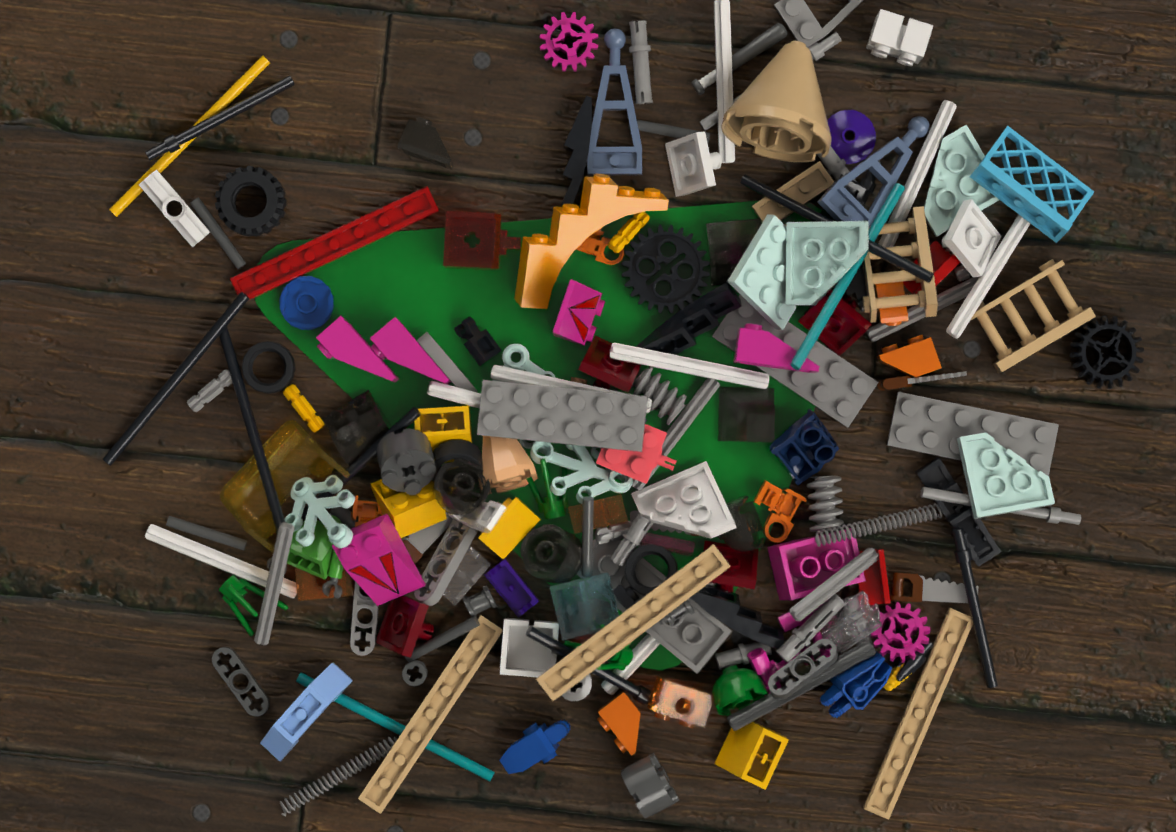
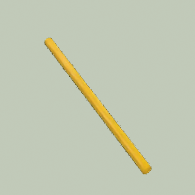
[109,55,270,217]

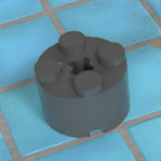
[377,429,436,495]
[620,753,680,819]

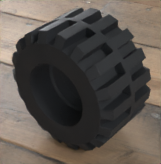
[215,166,287,237]

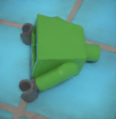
[267,515,344,599]

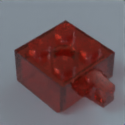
[443,211,522,271]

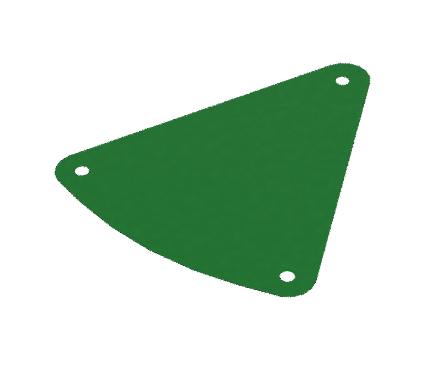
[255,201,833,670]

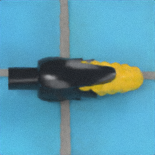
[883,641,934,691]

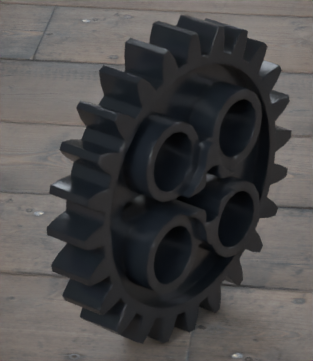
[622,225,710,313]

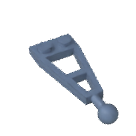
[587,29,642,175]
[818,116,930,229]

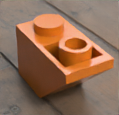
[874,282,908,326]
[877,334,942,378]
[597,691,641,756]

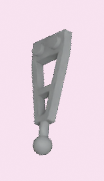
[774,0,863,48]

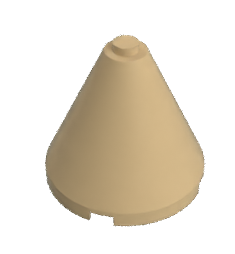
[721,41,832,162]

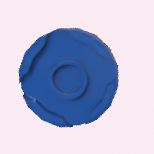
[280,276,334,330]

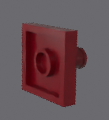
[798,289,871,356]
[578,335,641,393]
[703,541,759,592]
[375,595,434,658]

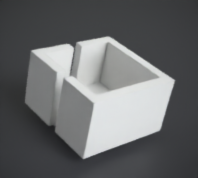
[866,9,933,66]
[500,618,559,677]

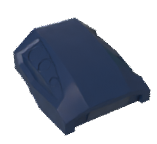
[769,409,839,485]

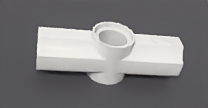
[138,169,210,247]

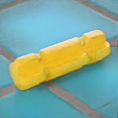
[608,212,650,253]
[283,384,325,432]

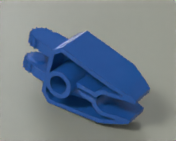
[820,651,892,718]
[499,719,571,774]

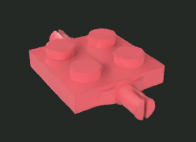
[596,424,677,484]

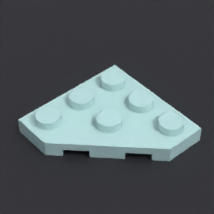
[924,125,999,237]
[727,214,796,330]
[786,221,869,305]
[957,432,1055,519]

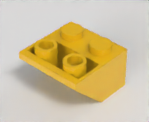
[414,406,472,463]
[371,479,447,538]
[478,497,541,559]
[714,721,789,790]

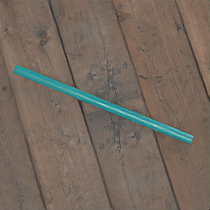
[790,183,905,370]
[296,672,495,782]

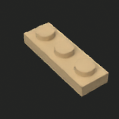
[751,161,834,223]

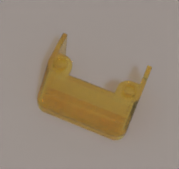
[220,420,350,553]

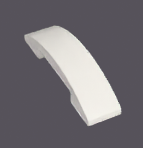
[445,490,506,533]

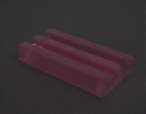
[640,533,695,557]

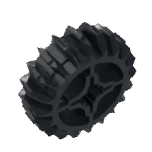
[1069,316,1144,389]

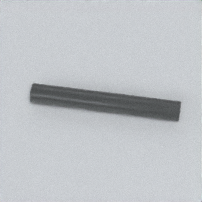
[628,119,710,143]
[190,197,246,270]
[582,497,594,577]
[166,516,248,551]
[405,616,480,662]

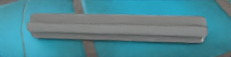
[789,548,879,621]

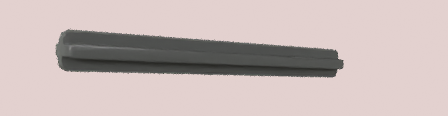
[727,640,876,731]

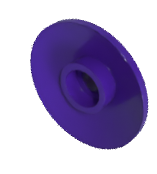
[827,110,876,164]

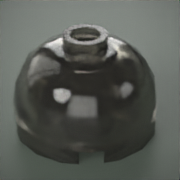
[433,459,490,515]
[717,495,764,552]

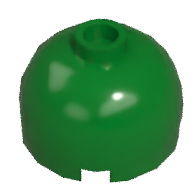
[712,665,769,716]

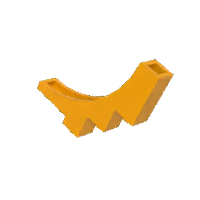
[514,173,669,309]

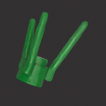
[527,458,569,519]
[219,575,288,636]
[564,624,633,671]

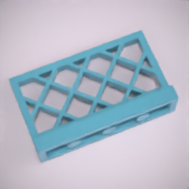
[970,126,1094,243]

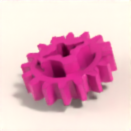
[540,12,598,72]
[871,602,930,663]

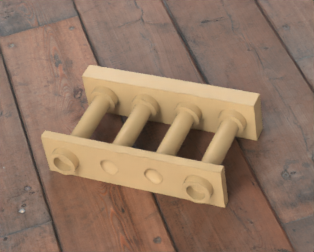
[862,206,938,322]
[970,259,1096,373]

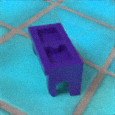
[484,558,540,617]

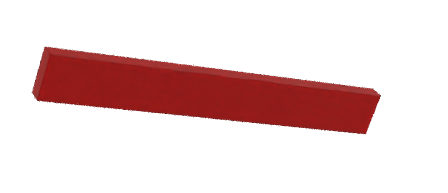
[230,186,439,301]

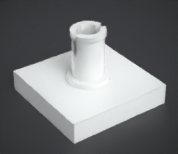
[665,131,722,197]
[942,199,1001,278]

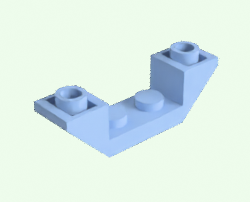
[260,662,353,761]

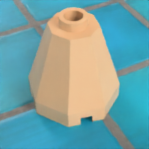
[481,436,538,494]

